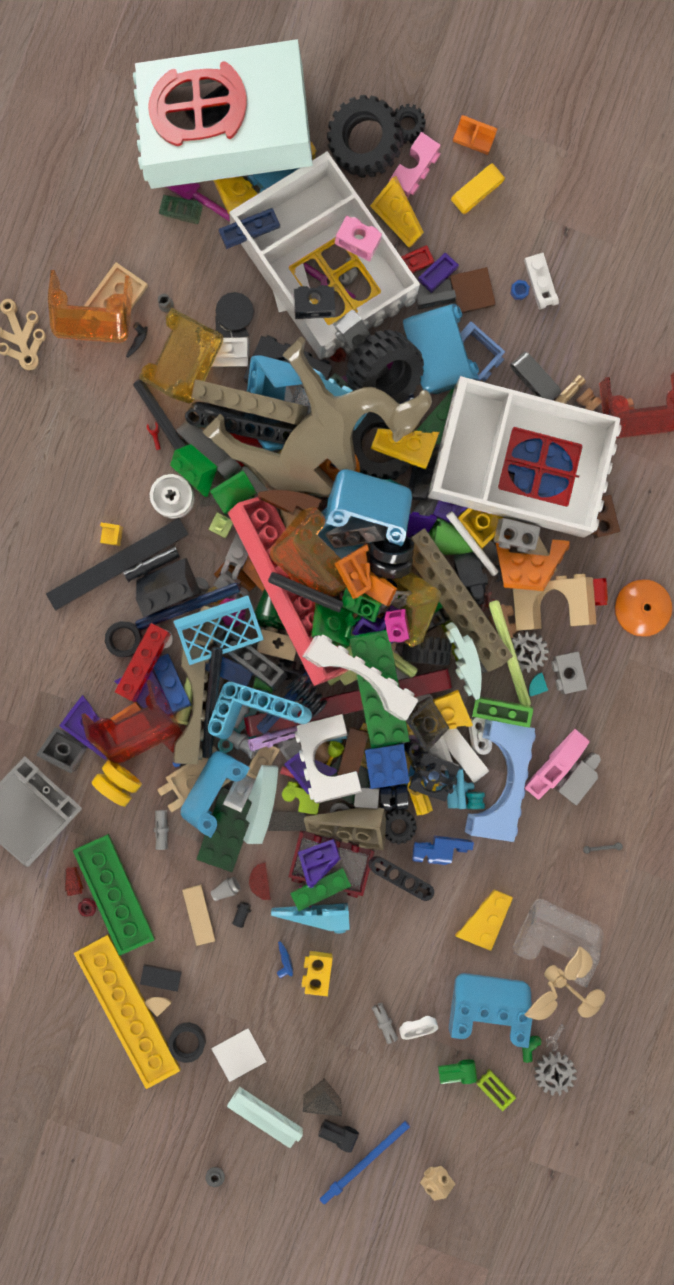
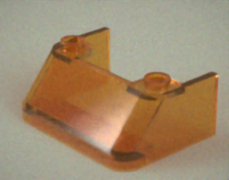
[48,270,133,343]

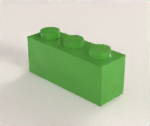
[472,696,533,728]

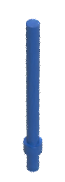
[320,1121,410,1205]

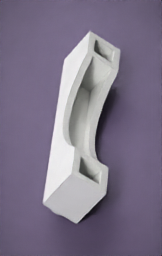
[302,635,418,721]

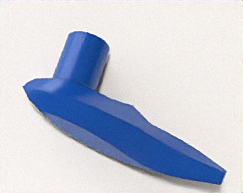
[277,941,293,978]

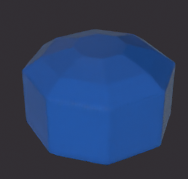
[510,280,530,300]

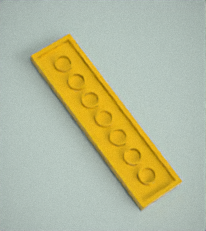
[74,934,181,1089]

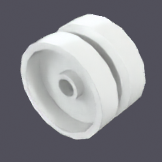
[150,474,195,519]

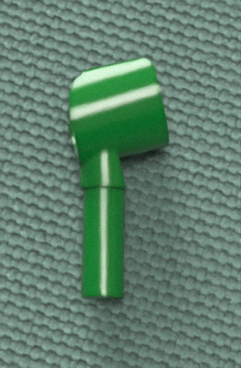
[344,612,360,639]

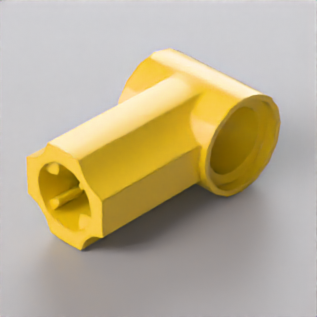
[407,776,433,816]

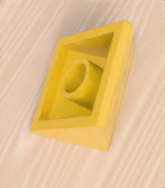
[458,508,504,549]

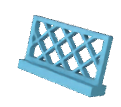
[174,595,264,665]

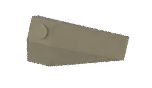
[304,808,386,850]

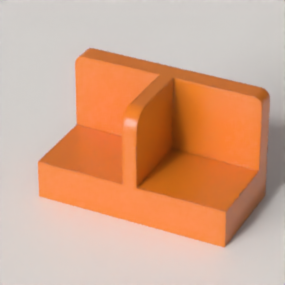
[453,115,497,155]

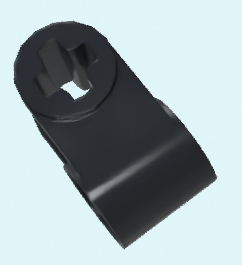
[404,739,435,776]

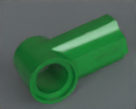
[438,1059,477,1084]

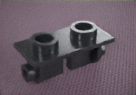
[278,659,306,680]

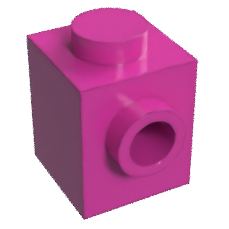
[385,609,410,642]

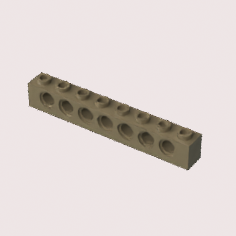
[410,528,513,672]

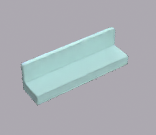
[227,1086,303,1148]

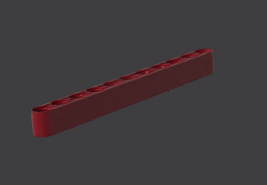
[243,668,452,737]

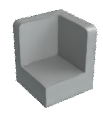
[354,786,379,809]

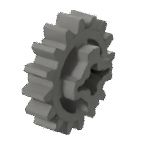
[511,630,549,673]
[534,1052,577,1096]

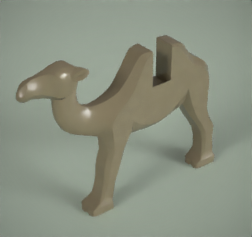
[203,336,432,497]

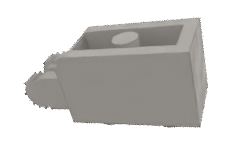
[555,752,601,806]

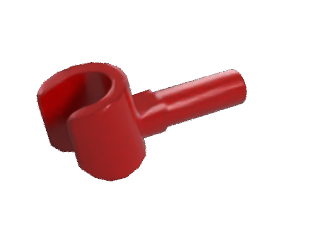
[147,422,161,451]

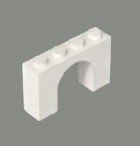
[295,714,362,803]

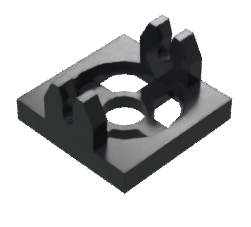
[409,752,460,802]

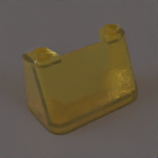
[138,307,223,403]

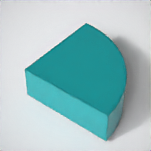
[528,672,548,697]

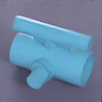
[436,768,474,809]

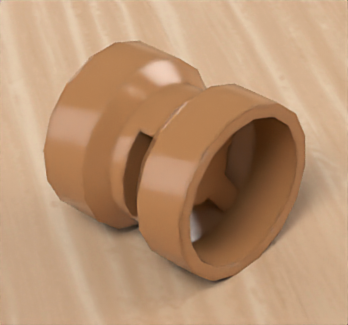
[576,387,602,411]

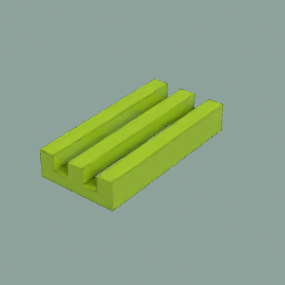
[476,1069,516,1112]

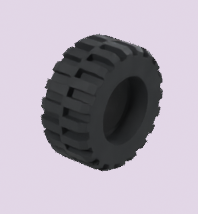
[327,95,404,178]
[346,330,424,404]
[352,412,415,481]

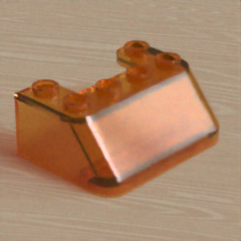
[270,507,369,597]

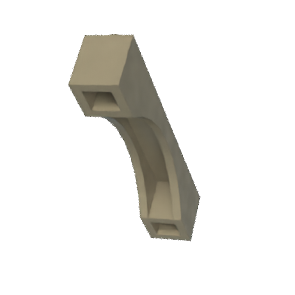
[191,379,308,425]
[173,646,209,764]

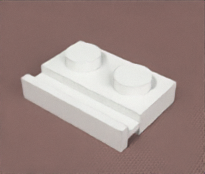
[210,338,249,367]

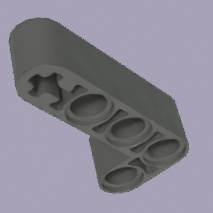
[176,421,242,480]

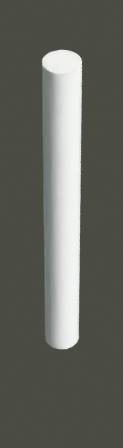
[446,511,499,576]

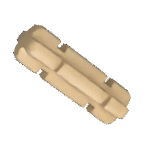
[555,375,586,404]

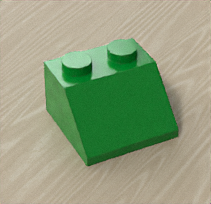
[170,444,218,497]
[210,471,258,515]

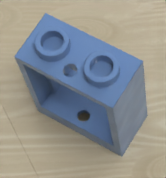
[460,321,505,382]

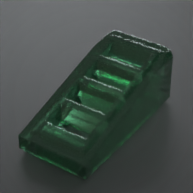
[159,195,203,224]

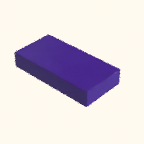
[418,252,459,293]

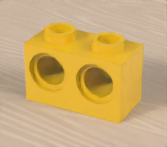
[301,951,333,997]

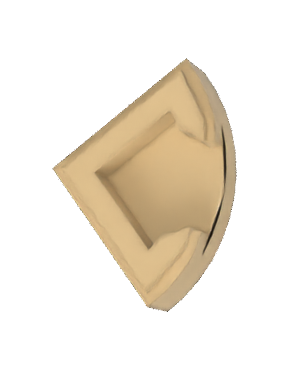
[145,997,172,1017]

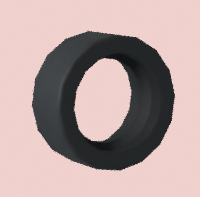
[105,621,143,658]
[168,1022,206,1063]

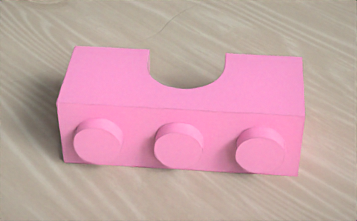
[389,132,441,199]

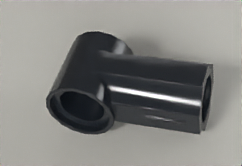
[318,1119,360,1153]

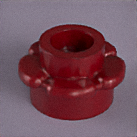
[78,898,97,917]

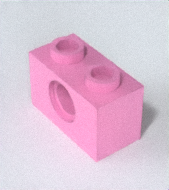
[335,216,382,262]

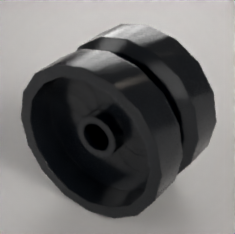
[370,536,414,579]

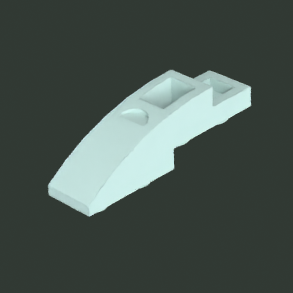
[445,622,482,700]

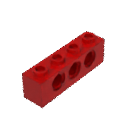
[115,623,171,702]

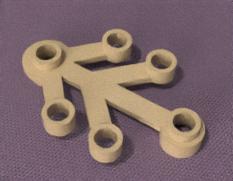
[0,299,46,370]

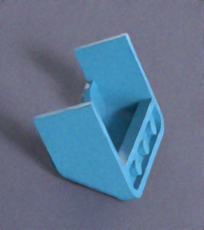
[247,355,302,451]

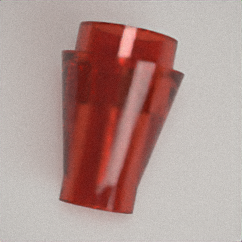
[65,867,84,896]

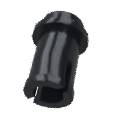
[232,902,252,928]

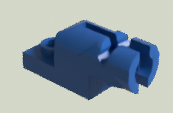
[412,835,474,865]

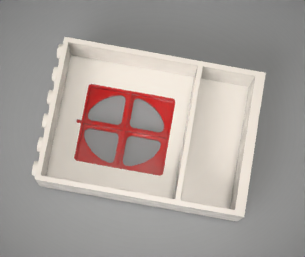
[427,376,622,538]

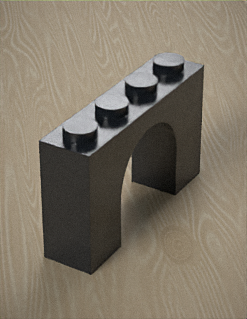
[243,335,332,410]

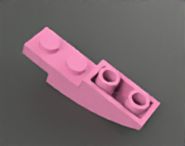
[524,729,590,800]

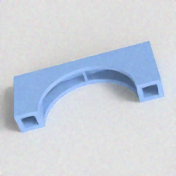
[465,719,536,842]

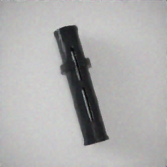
[123,546,180,583]

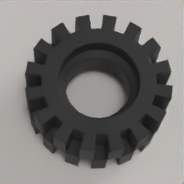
[395,104,426,144]
[385,808,417,845]

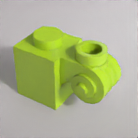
[282,781,319,815]

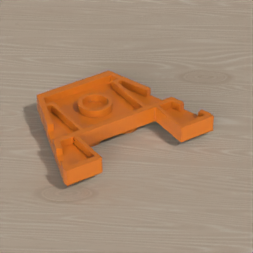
[495,535,570,591]

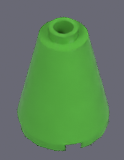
[428,517,474,555]

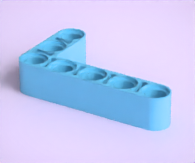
[208,682,312,739]

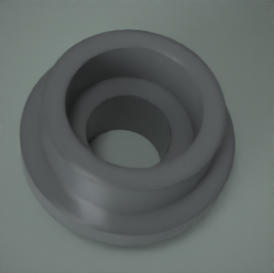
[205,1167,225,1187]

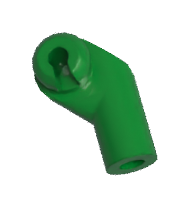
[522,1036,542,1063]

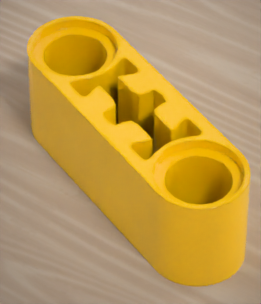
[451,163,505,215]

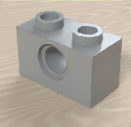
[551,652,587,694]

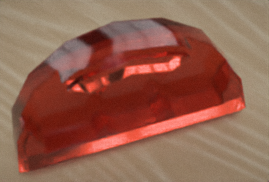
[249,862,271,900]

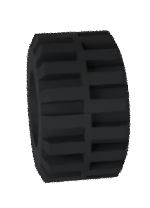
[402,634,452,666]

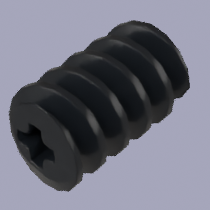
[285,675,328,718]

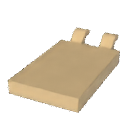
[79,262,148,340]
[157,746,232,813]

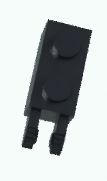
[454,552,488,607]

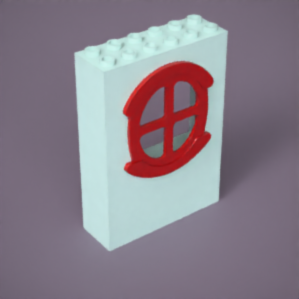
[133,39,313,189]

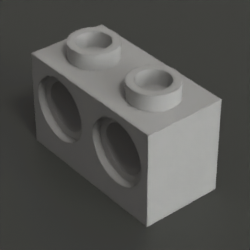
[493,518,541,553]

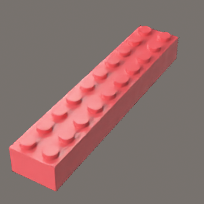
[228,497,349,686]

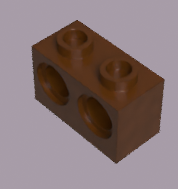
[590,495,620,539]

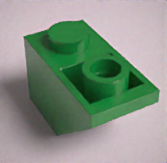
[342,588,381,622]

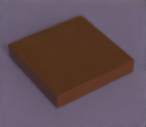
[449,267,496,313]

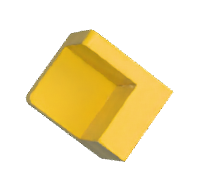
[100,522,123,546]

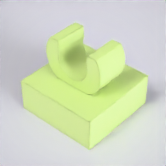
[209,512,233,538]

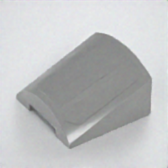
[0,756,82,868]

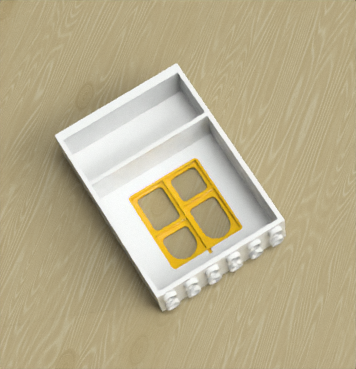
[229,151,420,360]

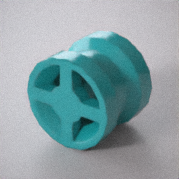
[466,792,485,809]

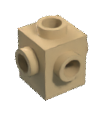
[420,1166,455,1201]

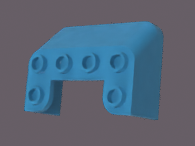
[448,973,532,1048]

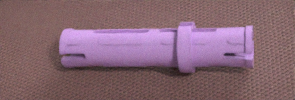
[248,724,302,751]

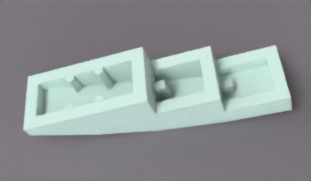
[243,765,278,844]

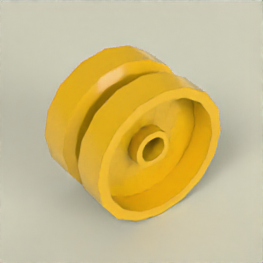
[91,760,142,807]

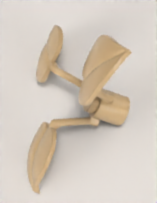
[525,946,605,1020]

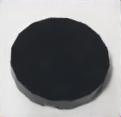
[215,292,254,332]

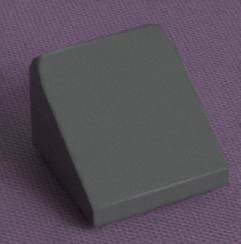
[482,540,498,563]

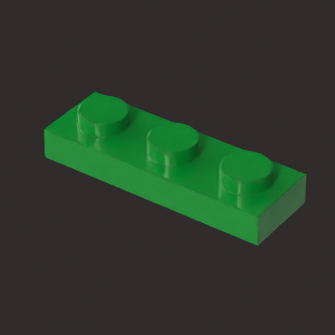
[290,867,351,911]

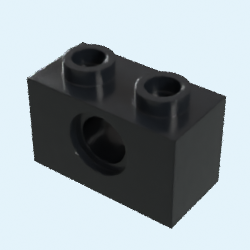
[293,285,336,319]

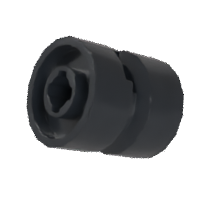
[379,784,408,810]

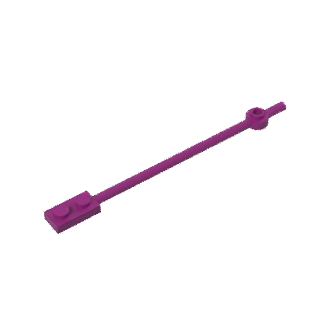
[166,183,356,300]

